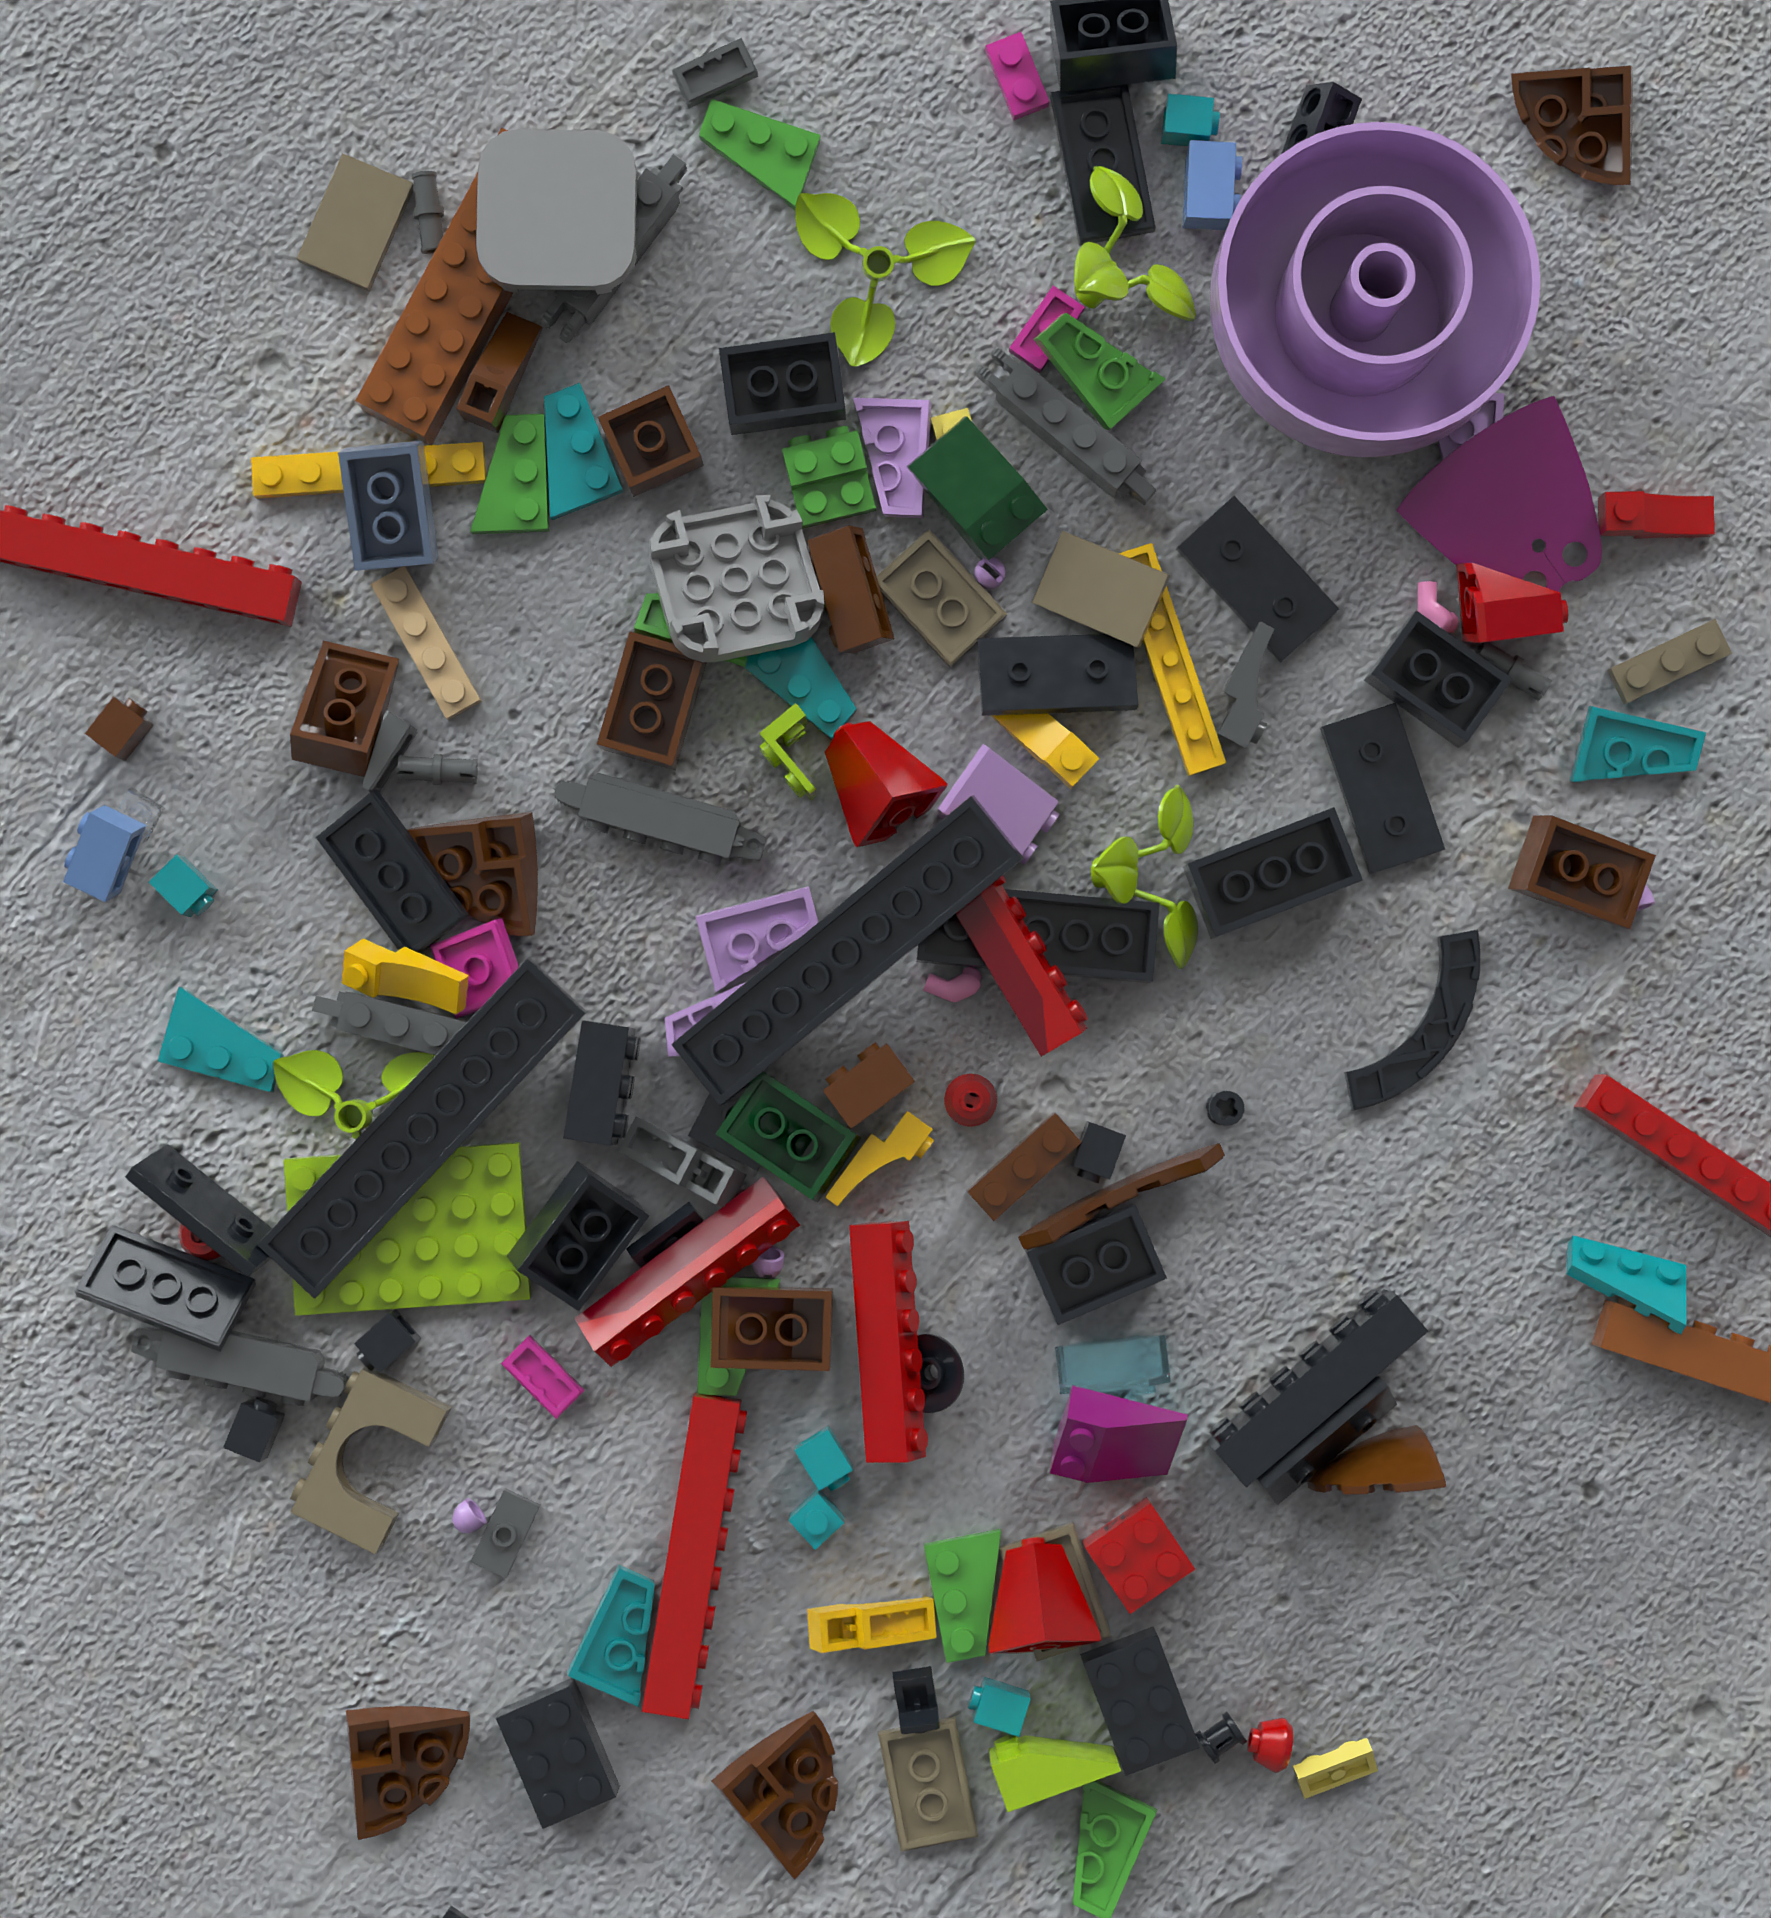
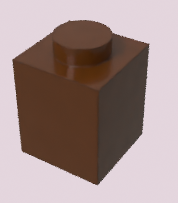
[84,696,154,761]

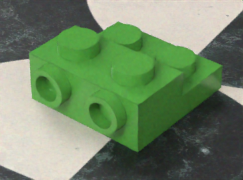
[782,426,876,529]

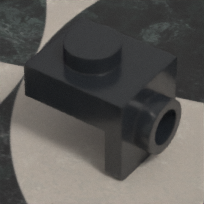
[892,1666,940,1734]

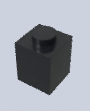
[1071,1121,1126,1184]
[354,1309,421,1373]
[223,1397,285,1463]

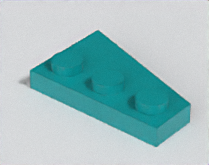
[544,383,623,520]
[743,637,857,740]
[1570,706,1706,782]
[158,986,284,1092]
[1566,1235,1687,1335]
[567,1564,655,1707]

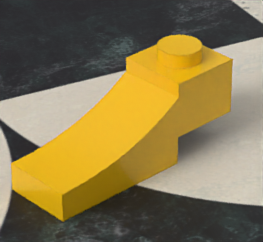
[991,713,1100,790]
[342,938,469,1014]
[825,1111,934,1206]
[807,1597,936,1653]

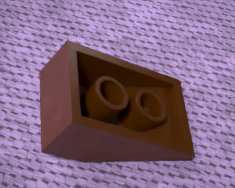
[290,640,399,777]
[1508,815,1656,929]
[710,1287,833,1371]

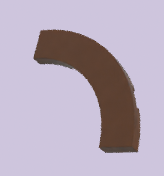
[1018,1143,1225,1250]

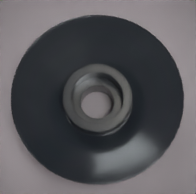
[917,1334,964,1413]

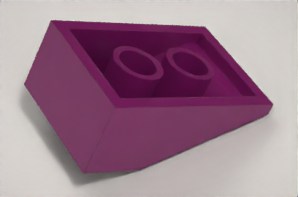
[1049,1385,1188,1483]

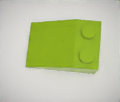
[988,1734,1121,1812]

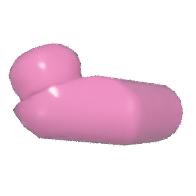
[1417,581,1459,633]
[923,967,982,1003]

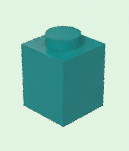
[1161,93,1220,146]
[149,854,218,917]
[794,1425,853,1491]
[788,1489,845,1550]
[968,1676,1031,1737]

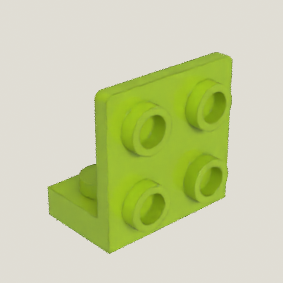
[759,703,817,801]

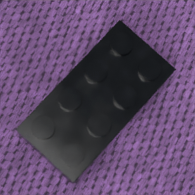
[1183,807,1363,939]

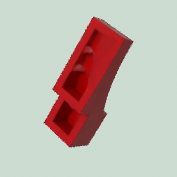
[1598,491,1715,539]

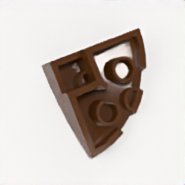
[1511,65,1633,185]
[407,812,538,936]
[1307,1425,1446,1494]
[346,1706,470,1840]
[711,1711,838,1880]

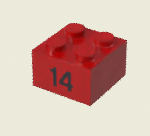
[1082,1497,1195,1614]

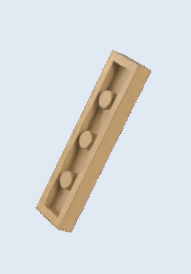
[371,566,482,720]

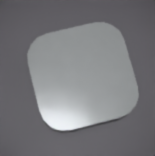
[476,129,638,295]
[650,495,824,662]

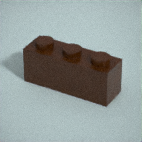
[807,525,895,654]
[966,1112,1082,1221]

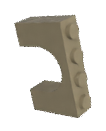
[290,1367,452,1554]

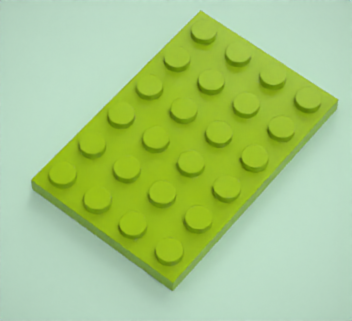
[283,1142,532,1316]

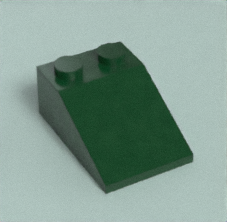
[906,416,1048,560]
[716,1071,862,1202]

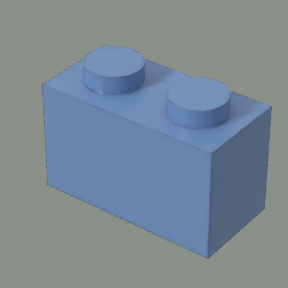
[1182,140,1242,230]
[63,805,147,902]

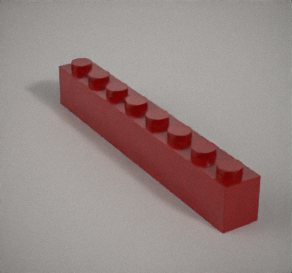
[0,505,302,627]
[642,1392,747,1720]

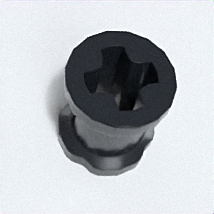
[1205,1091,1245,1126]
[1195,1712,1247,1764]

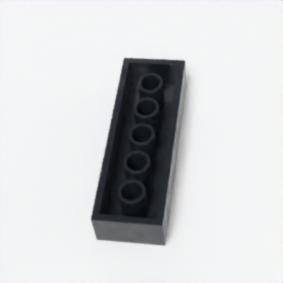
[916,889,1160,983]
[1206,1289,1429,1487]

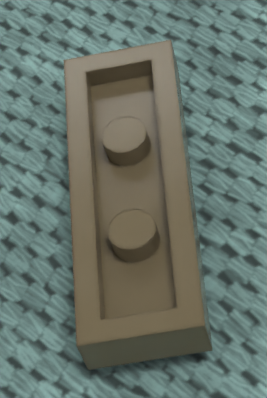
[1607,619,1732,705]

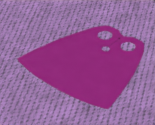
[1396,396,1602,592]

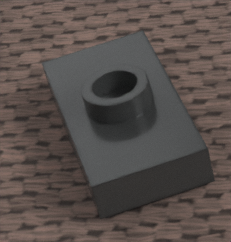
[672,38,758,108]
[471,1488,541,1578]

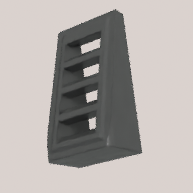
[362,710,418,793]

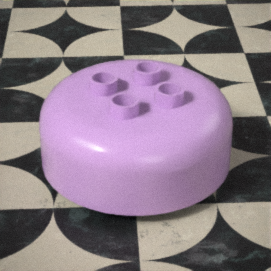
[1210,122,1540,457]

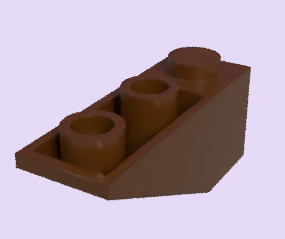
[456,312,543,433]

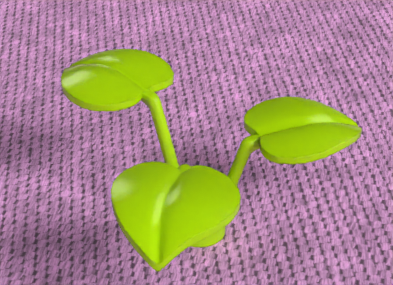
[1074,166,1196,322]
[795,193,976,367]
[1090,785,1198,969]
[273,1050,435,1139]

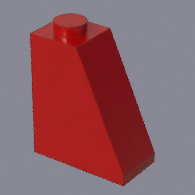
[1456,563,1568,643]
[825,721,948,847]
[988,1537,1101,1654]

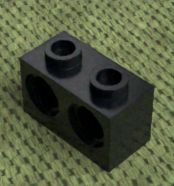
[1281,82,1362,154]

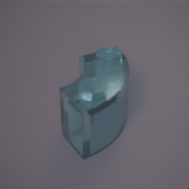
[1055,1335,1171,1395]

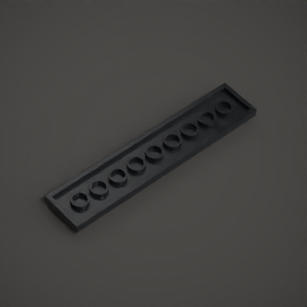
[671,795,1024,1106]
[257,957,587,1299]

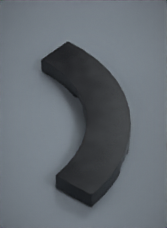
[1344,930,1480,1111]

